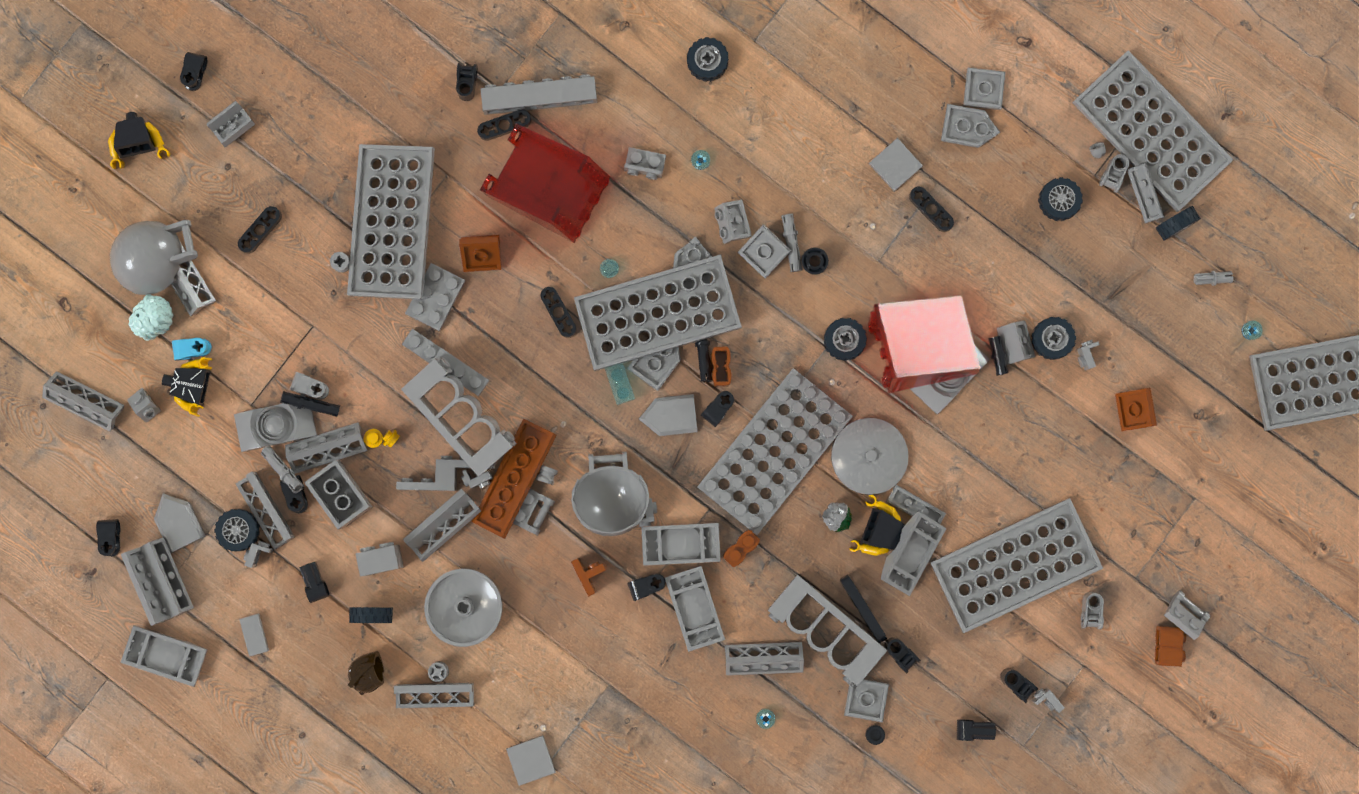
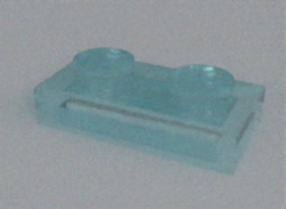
[605,363,635,405]

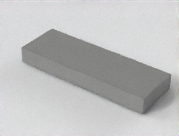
[1127,163,1164,223]
[886,485,946,524]

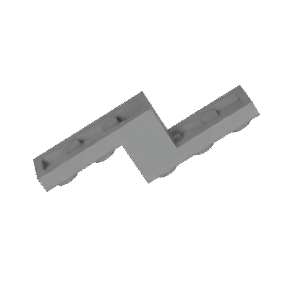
[402,329,490,396]
[396,456,496,491]

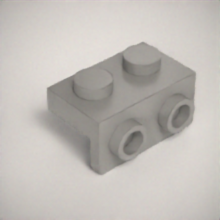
[206,101,255,147]

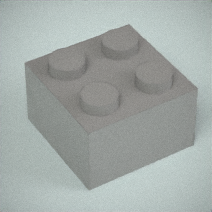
[356,542,404,577]

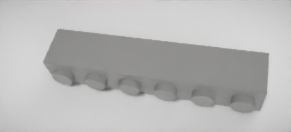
[481,74,597,115]

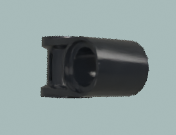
[180,52,208,91]
[456,63,478,101]
[700,391,734,427]
[280,475,308,514]
[96,519,121,557]
[627,574,666,601]
[885,637,921,674]
[1000,668,1038,703]

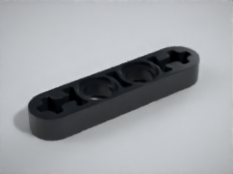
[839,574,887,644]

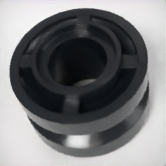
[802,247,829,275]

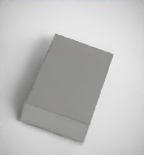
[239,614,269,657]

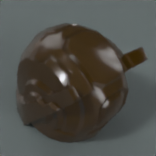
[348,651,384,695]

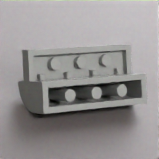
[121,537,194,626]

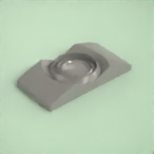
[909,333,989,415]
[234,403,317,452]
[881,511,947,596]
[641,523,721,566]
[665,566,725,652]
[120,625,208,687]

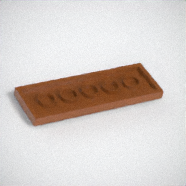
[472,418,557,539]

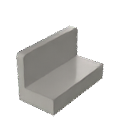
[997,321,1035,365]

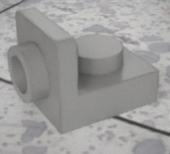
[1032,688,1065,713]

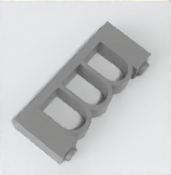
[401,357,517,477]
[768,575,887,686]

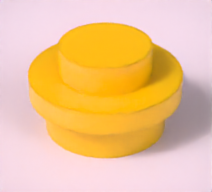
[364,429,383,448]
[382,429,400,448]

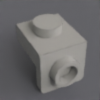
[1077,340,1100,371]
[127,388,161,422]
[461,470,493,489]
[639,498,657,527]
[244,541,274,568]

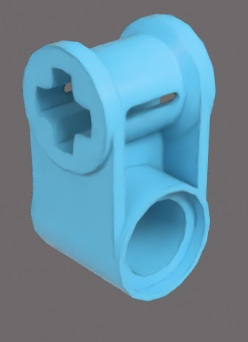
[172,338,212,361]

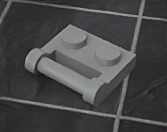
[513,489,555,536]
[1164,590,1211,640]

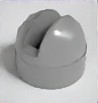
[1089,142,1106,158]

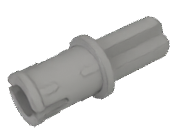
[1193,271,1233,286]

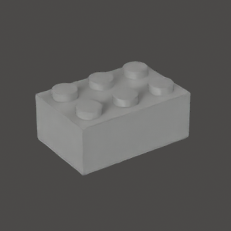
[304,460,373,530]

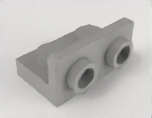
[624,147,666,180]
[715,200,752,244]

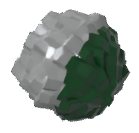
[822,502,852,532]

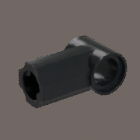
[299,562,329,603]
[956,719,996,741]

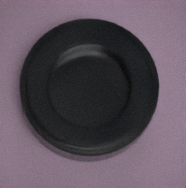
[865,725,885,745]

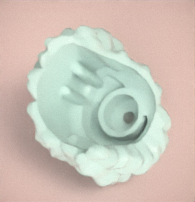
[128,294,174,341]

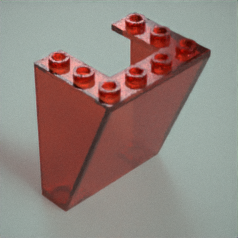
[480,124,610,243]
[868,296,981,393]

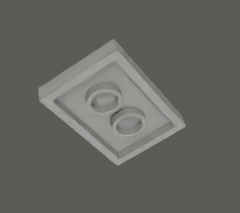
[405,263,466,331]

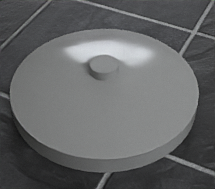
[831,418,908,495]
[424,569,503,647]

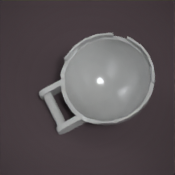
[110,220,198,295]
[571,452,649,536]

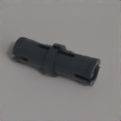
[988,336,1009,376]

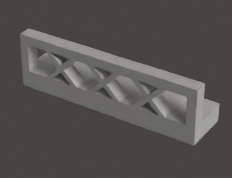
[171,242,216,316]
[42,371,124,432]
[285,422,367,473]
[236,471,295,550]
[403,489,481,562]
[725,642,804,675]
[394,683,474,708]

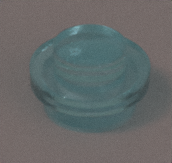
[600,259,619,278]

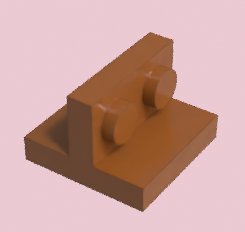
[459,235,502,272]
[1115,388,1157,431]
[571,558,607,597]

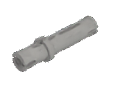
[781,214,803,272]
[261,446,303,493]

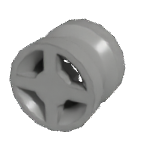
[330,252,350,273]
[535,465,558,485]
[428,662,449,682]

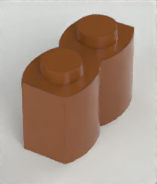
[711,347,731,387]
[723,530,760,567]
[1155,625,1186,667]

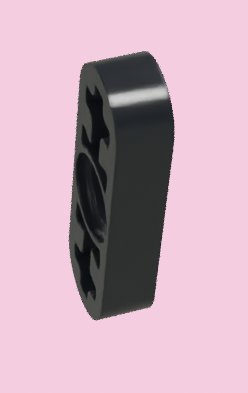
[477,110,531,141]
[909,186,954,232]
[238,206,282,254]
[540,287,577,338]

